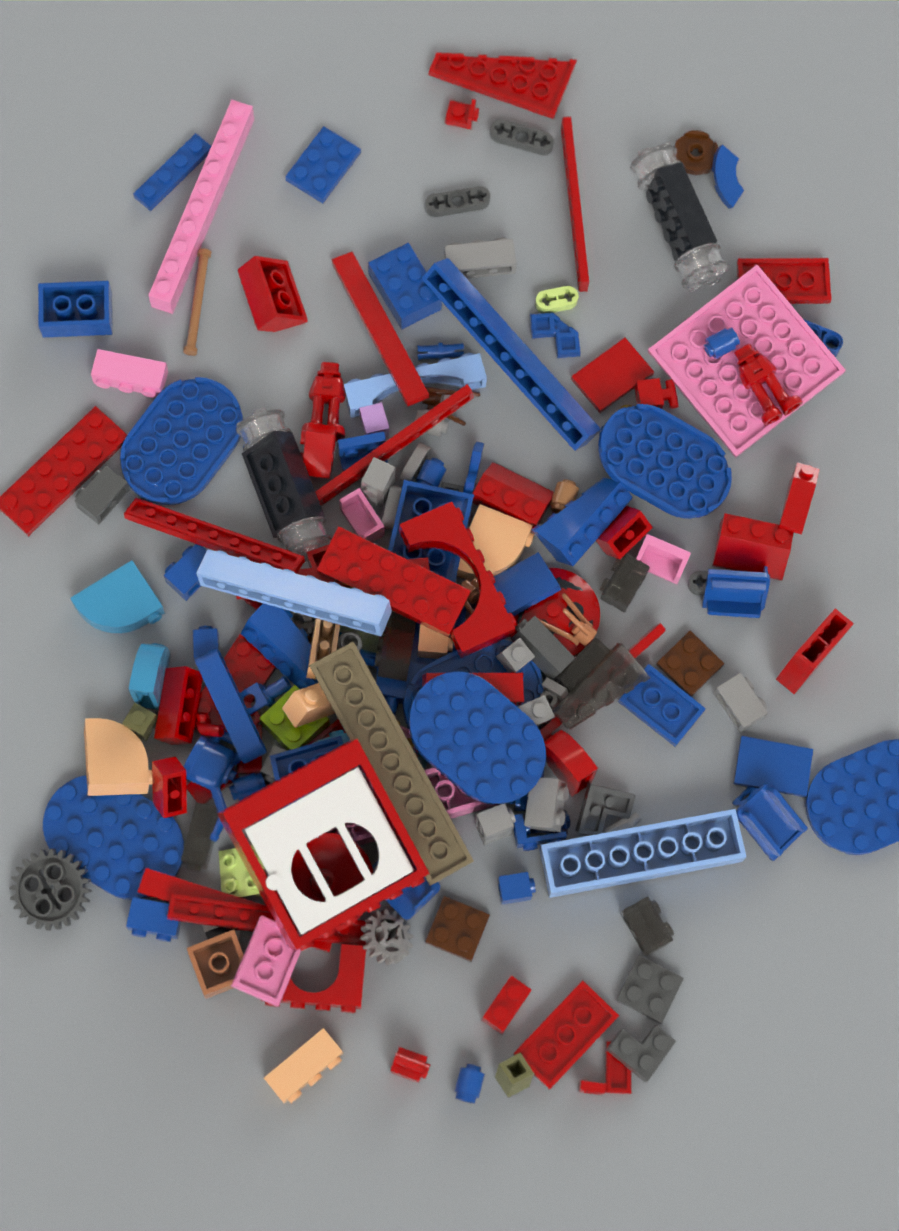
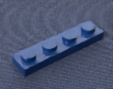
[133,133,212,212]

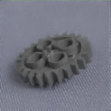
[9,848,92,930]

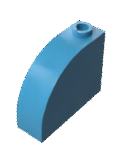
[70,560,165,633]
[129,643,171,710]

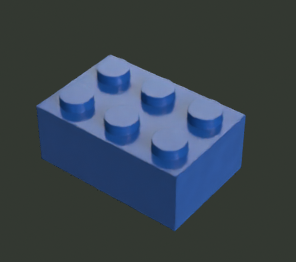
[368,242,442,330]
[38,281,113,338]

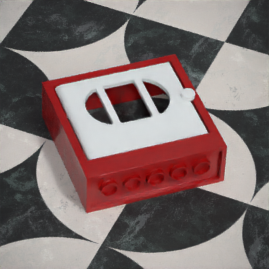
[217,739,430,951]

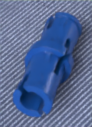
[417,342,464,360]

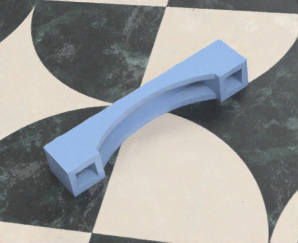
[344,353,487,418]

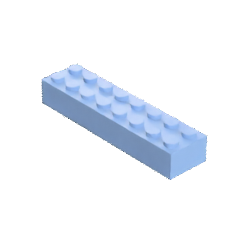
[539,809,746,898]

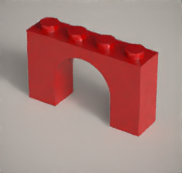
[260,944,367,1013]

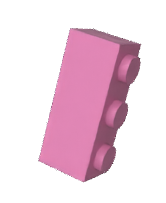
[91,349,168,398]

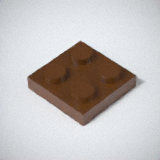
[656,631,725,697]
[425,896,490,962]

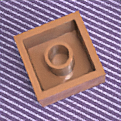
[186,930,244,999]

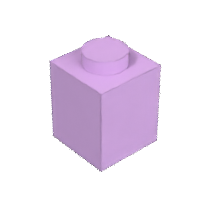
[359,402,389,438]

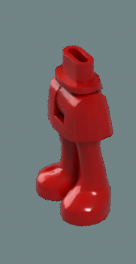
[734,344,803,426]
[301,362,346,442]

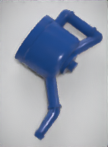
[184,729,242,842]

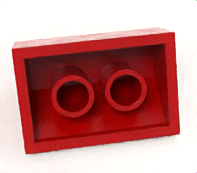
[237,256,308,332]
[472,462,554,534]
[712,513,794,581]

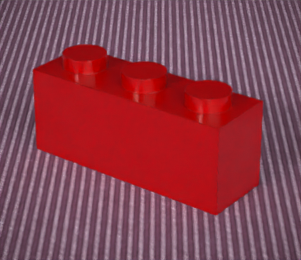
[154,666,203,745]

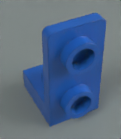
[513,814,567,851]

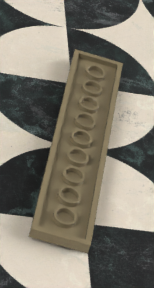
[309,641,474,886]

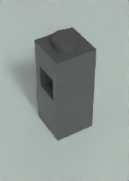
[511,616,575,680]

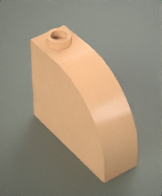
[457,504,534,580]
[84,718,152,796]

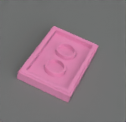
[231,915,301,1007]

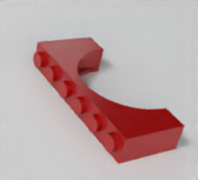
[399,502,517,658]

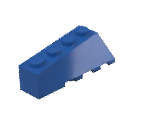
[531,477,633,566]
[241,603,318,689]

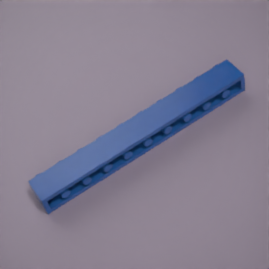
[421,258,602,451]

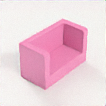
[339,488,385,542]
[634,534,691,584]

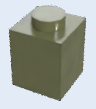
[122,703,157,741]
[495,1053,534,1098]

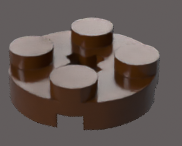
[673,130,718,175]

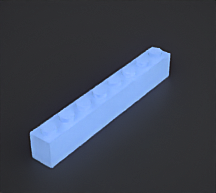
[196,549,392,636]

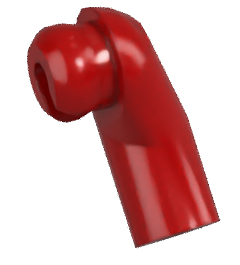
[195,712,224,737]

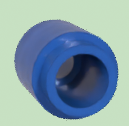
[703,327,740,359]
[416,457,446,487]
[229,772,266,801]
[454,1064,485,1104]

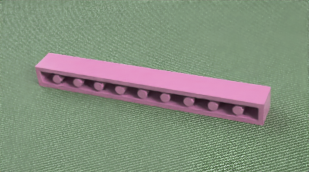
[148,99,254,314]

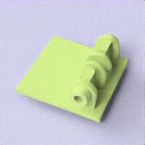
[219,845,267,898]

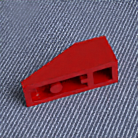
[779,462,820,535]

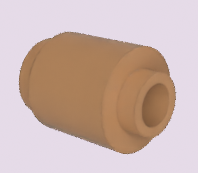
[550,479,579,514]

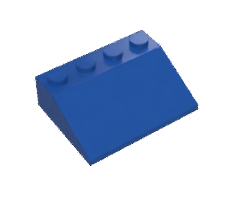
[388,480,474,583]

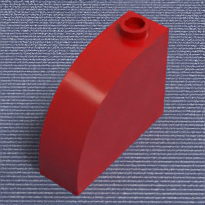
[776,608,854,694]
[544,730,598,797]

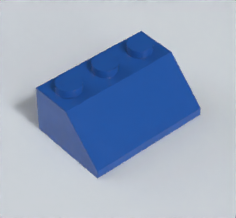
[270,736,349,808]

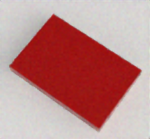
[571,338,654,413]

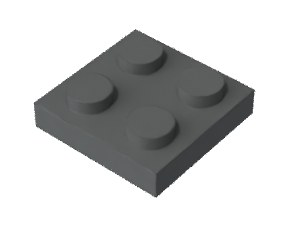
[616,955,684,1024]

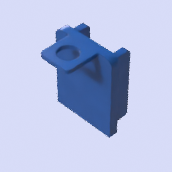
[702,566,770,618]
[732,783,808,861]
[372,860,440,920]

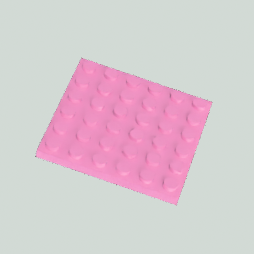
[648,265,846,458]

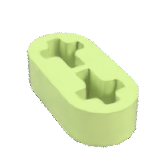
[535,286,579,313]

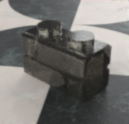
[599,554,650,612]
[620,897,674,957]

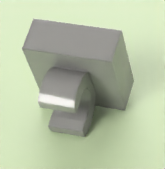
[540,677,571,710]

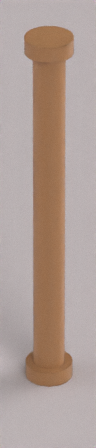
[183,248,212,356]

